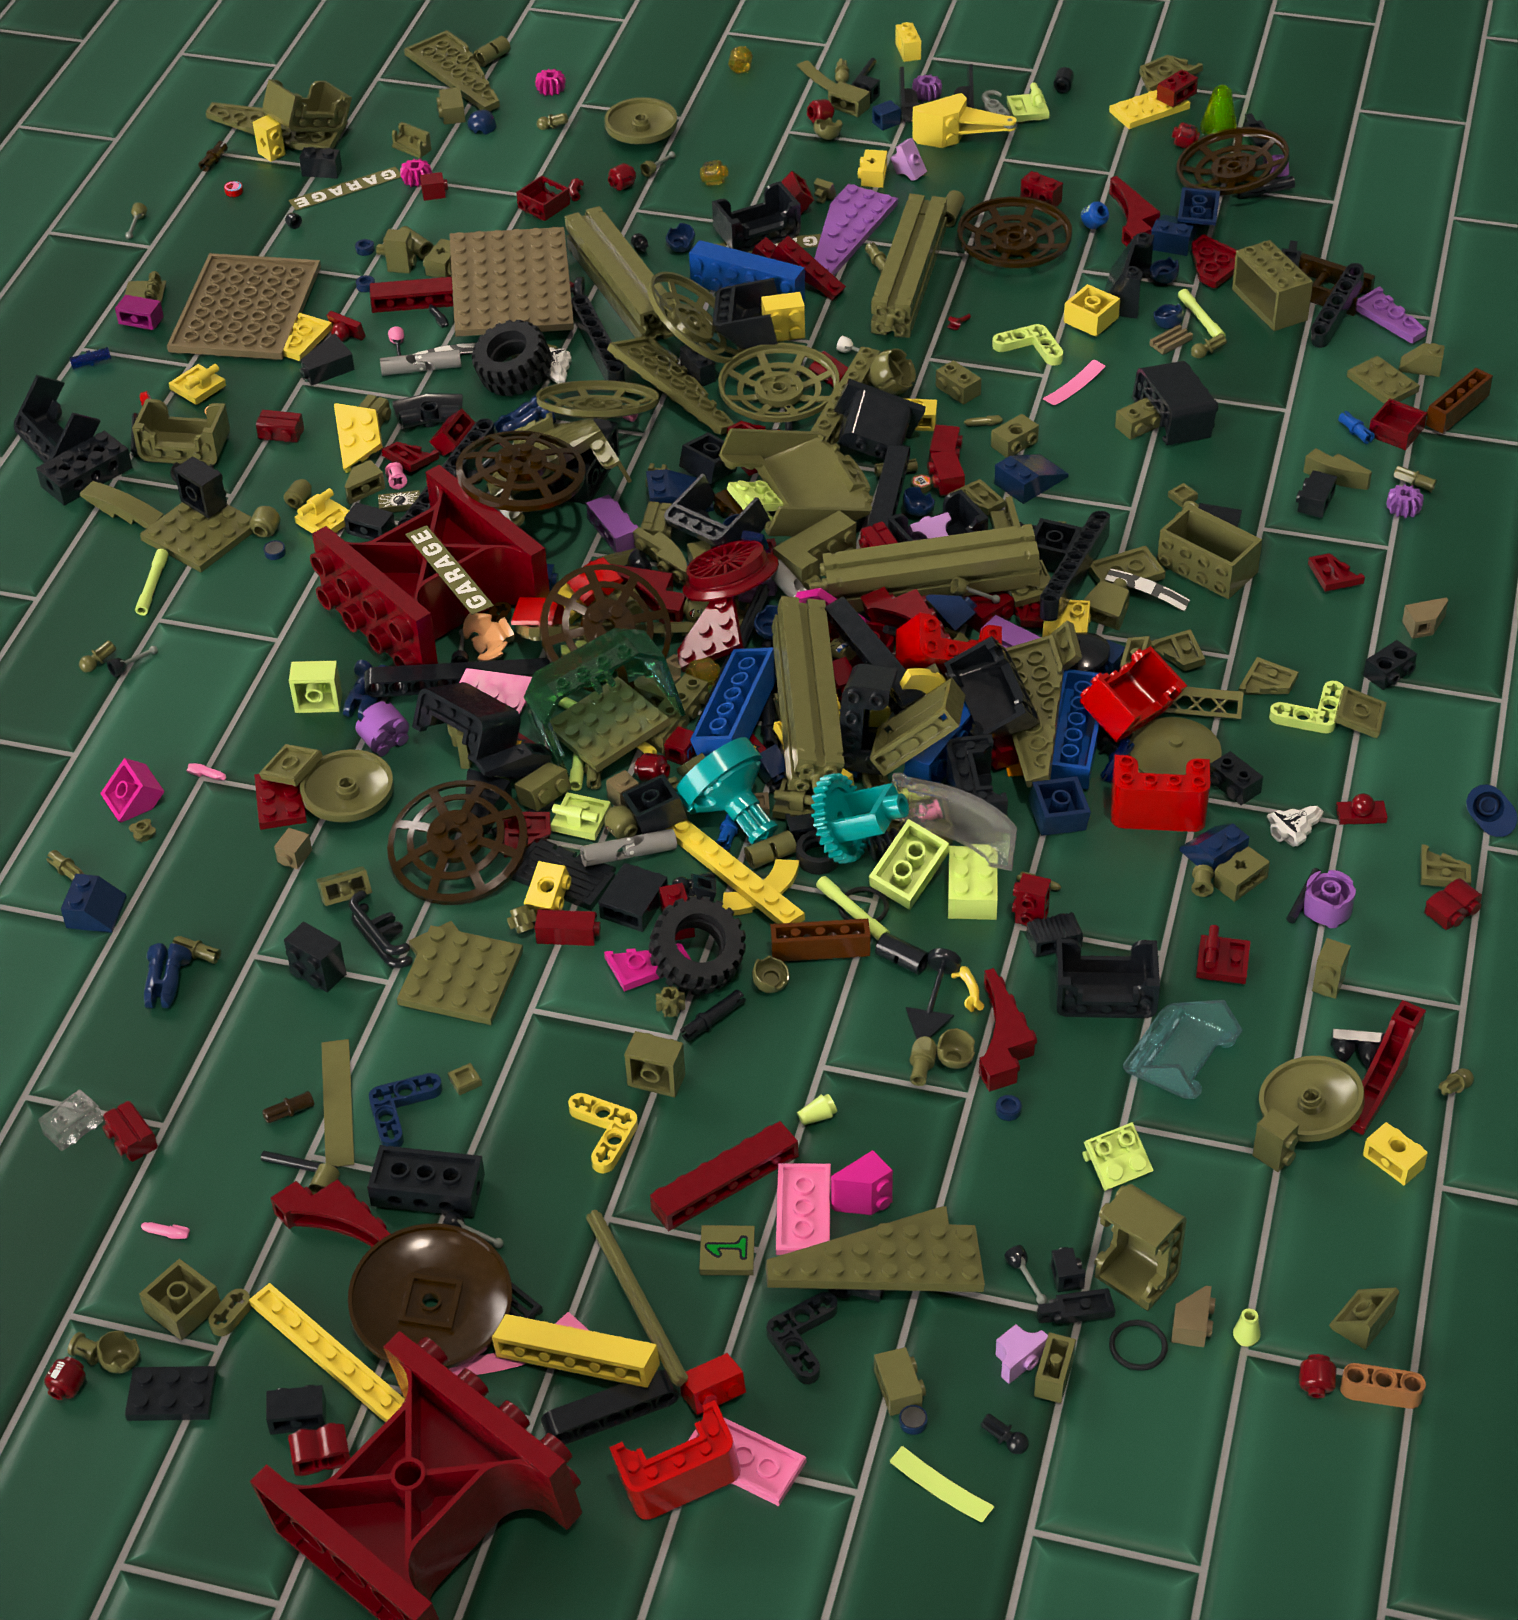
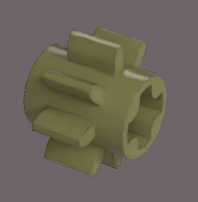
[507,904,536,933]
[656,987,685,1017]

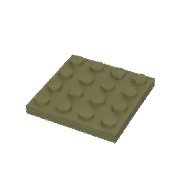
[140,502,253,572]
[545,676,671,773]
[397,925,523,1025]

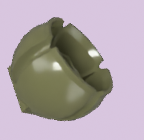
[867,348,916,395]

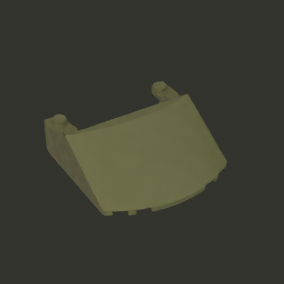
[486,419,632,527]
[719,428,873,537]

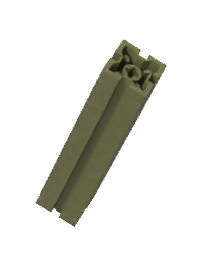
[871,194,947,338]
[565,206,675,341]
[809,524,1040,612]
[771,596,845,794]

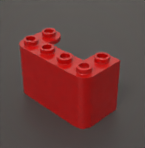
[896,612,1002,676]
[1079,646,1187,742]
[1111,755,1210,832]
[609,1400,741,1520]

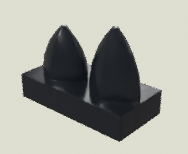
[1330,1028,1385,1069]

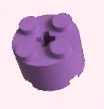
[356,701,409,756]
[1304,870,1356,928]

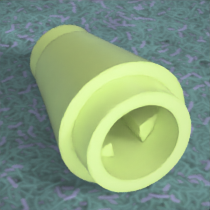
[797,1094,837,1126]
[1233,1309,1261,1347]

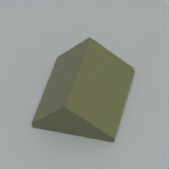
[1329,1288,1399,1350]

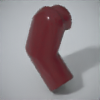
[568,178,584,201]

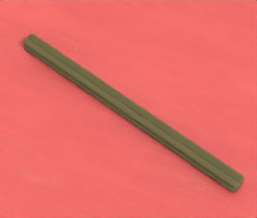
[586,1210,688,1387]

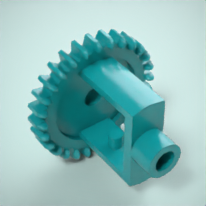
[811,773,909,864]

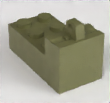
[773,510,856,590]

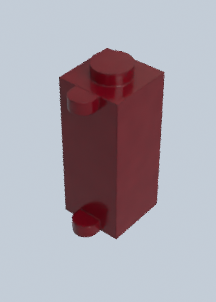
[535,910,601,946]

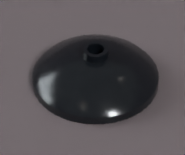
[1063,632,1110,672]

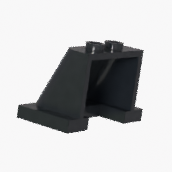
[834,379,926,460]

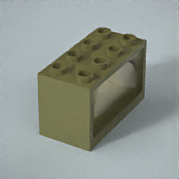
[1232,240,1313,331]
[1157,504,1262,599]

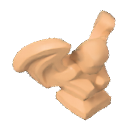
[463,613,515,661]

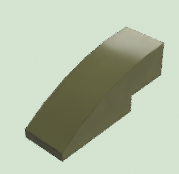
[1304,448,1372,490]

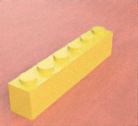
[492,1314,660,1388]

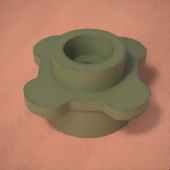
[129,819,156,842]

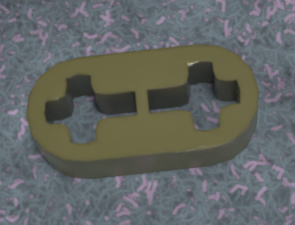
[208,1289,251,1336]

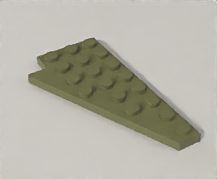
[766,1206,985,1292]

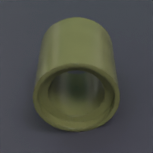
[308,1164,340,1195]

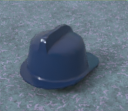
[1466,784,1518,837]

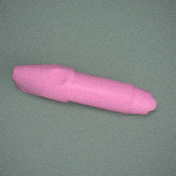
[186,763,226,780]
[141,1222,190,1239]

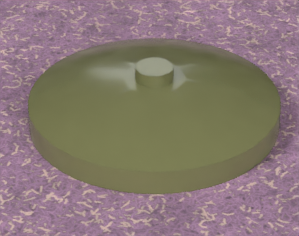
[605,97,677,144]
[1128,717,1222,775]
[300,749,394,822]
[1259,1056,1365,1142]

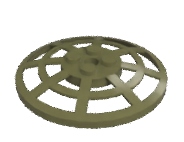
[647,272,744,364]
[718,343,840,423]
[536,380,659,420]

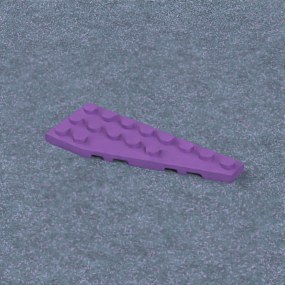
[814,184,898,276]

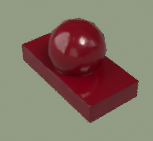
[326,311,366,342]
[1336,793,1388,825]

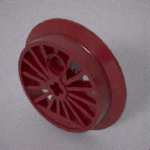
[683,540,779,602]

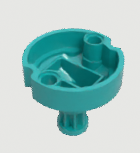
[676,737,778,844]

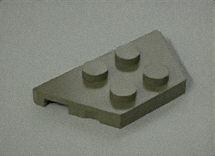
[1139,55,1203,92]

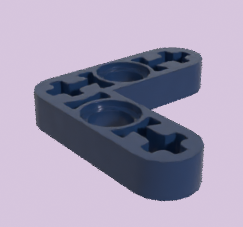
[369,1073,442,1147]

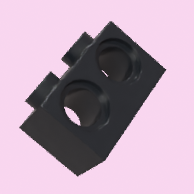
[1363,640,1417,690]

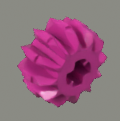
[535,68,566,96]
[400,159,432,187]

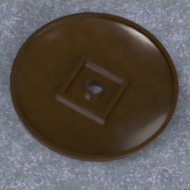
[348,1223,512,1369]

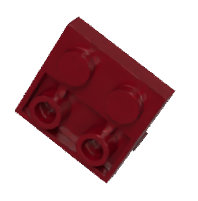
[1196,925,1250,984]

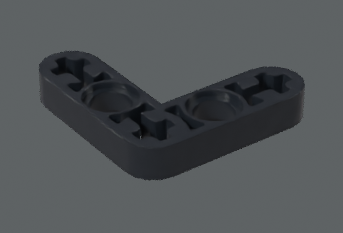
[767,1292,838,1384]

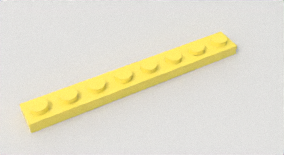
[666,819,805,924]
[249,1283,405,1422]

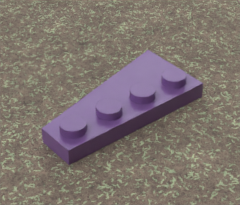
[1356,286,1427,344]

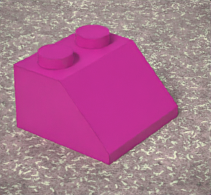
[100,758,165,822]
[831,1150,893,1215]

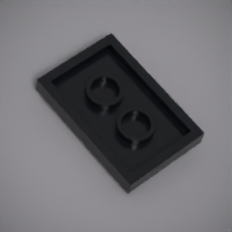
[125,1366,217,1421]

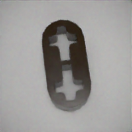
[487,601,512,623]

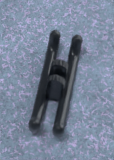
[349,890,413,968]

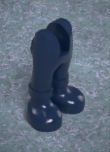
[494,396,556,432]
[343,660,386,720]
[144,943,192,1008]

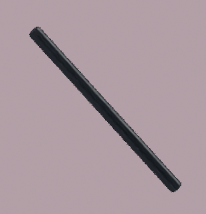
[696,584,770,726]

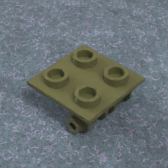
[124,271,166,303]

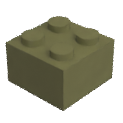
[625,1031,686,1098]
[139,1258,221,1341]

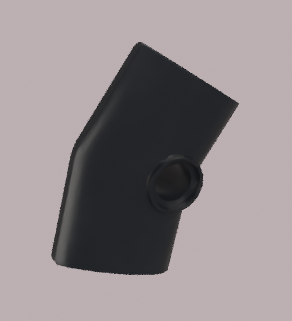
[392,393,463,429]

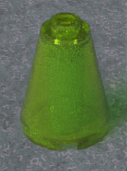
[1200,85,1237,135]

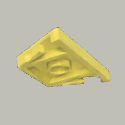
[334,403,383,473]

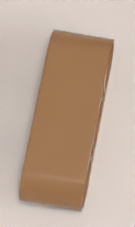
[1340,1363,1426,1409]

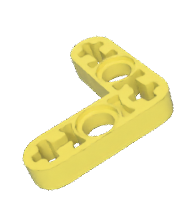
[568,1093,638,1173]

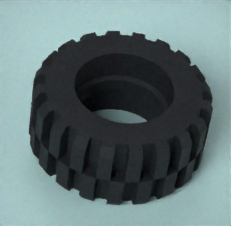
[472,320,552,396]
[649,895,746,995]

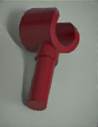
[947,314,971,330]

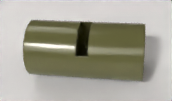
[473,36,510,67]
[945,190,965,227]
[399,226,434,259]
[744,830,796,869]

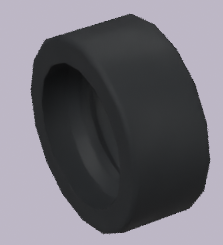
[796,830,839,875]

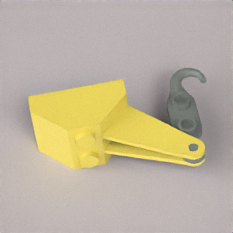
[912,90,1016,148]

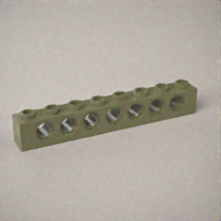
[811,347,880,446]

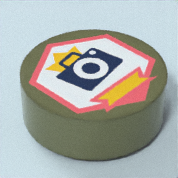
[911,474,932,493]

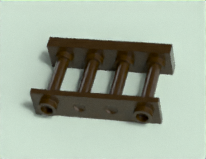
[1299,253,1375,316]

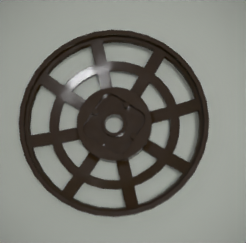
[1177,127,1289,195]
[957,196,1072,268]
[456,431,585,512]
[540,564,671,692]
[387,780,528,905]

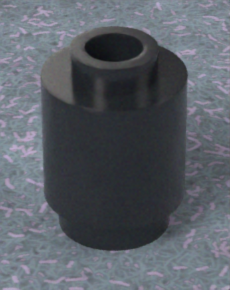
[1054,67,1074,93]

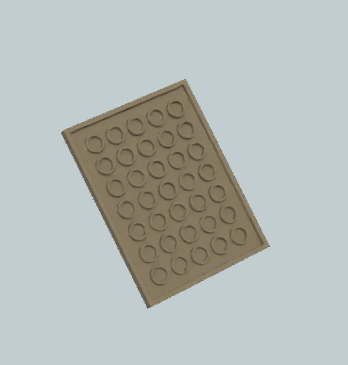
[450,227,574,337]
[167,253,321,360]

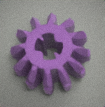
[912,74,942,102]
[1386,484,1424,519]

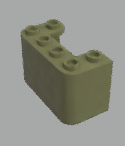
[263,79,352,132]
[132,399,230,466]
[1094,1183,1187,1311]

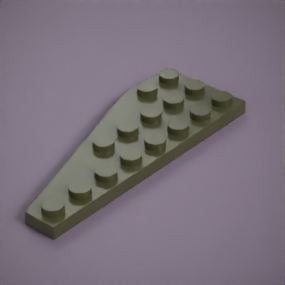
[404,30,500,112]
[206,102,348,150]
[607,336,734,435]
[515,622,696,641]
[1006,635,1064,788]

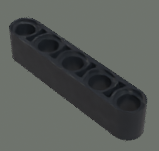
[1311,263,1364,348]
[541,1370,679,1445]

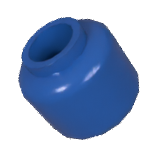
[1081,201,1109,229]

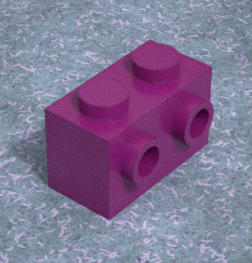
[115,295,164,330]

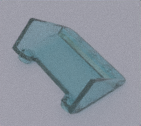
[1123,1000,1243,1099]

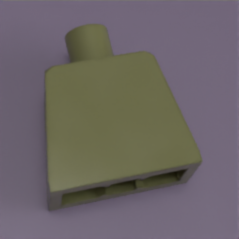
[1083,578,1129,630]

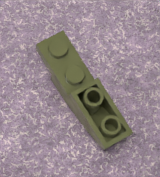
[633,527,688,585]

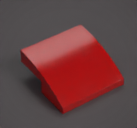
[567,557,624,607]

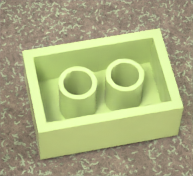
[869,819,949,910]
[948,846,997,920]

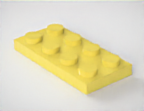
[1109,90,1190,129]

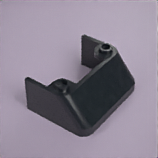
[899,64,974,123]
[713,278,778,350]
[14,375,101,463]
[664,474,771,546]

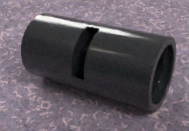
[875,932,929,975]

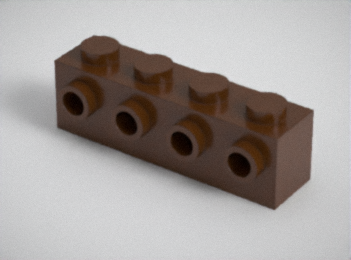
[1426,368,1493,434]
[770,919,870,961]

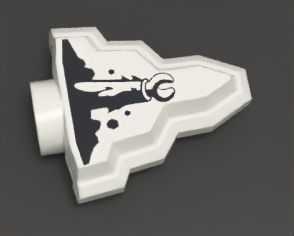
[547,347,572,384]
[1267,806,1324,847]

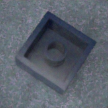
[1028,777,1091,836]

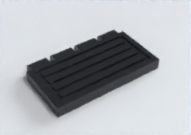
[511,839,616,911]

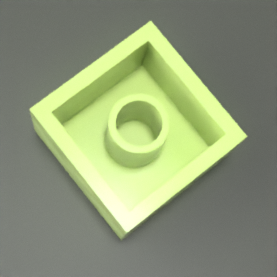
[289,661,342,713]

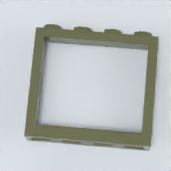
[870,678,966,776]

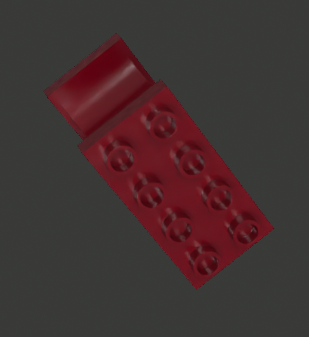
[310,465,550,666]
[250,1331,583,1620]

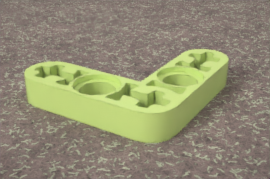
[992,324,1063,366]
[1269,681,1344,733]

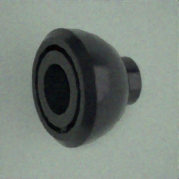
[624,548,652,570]

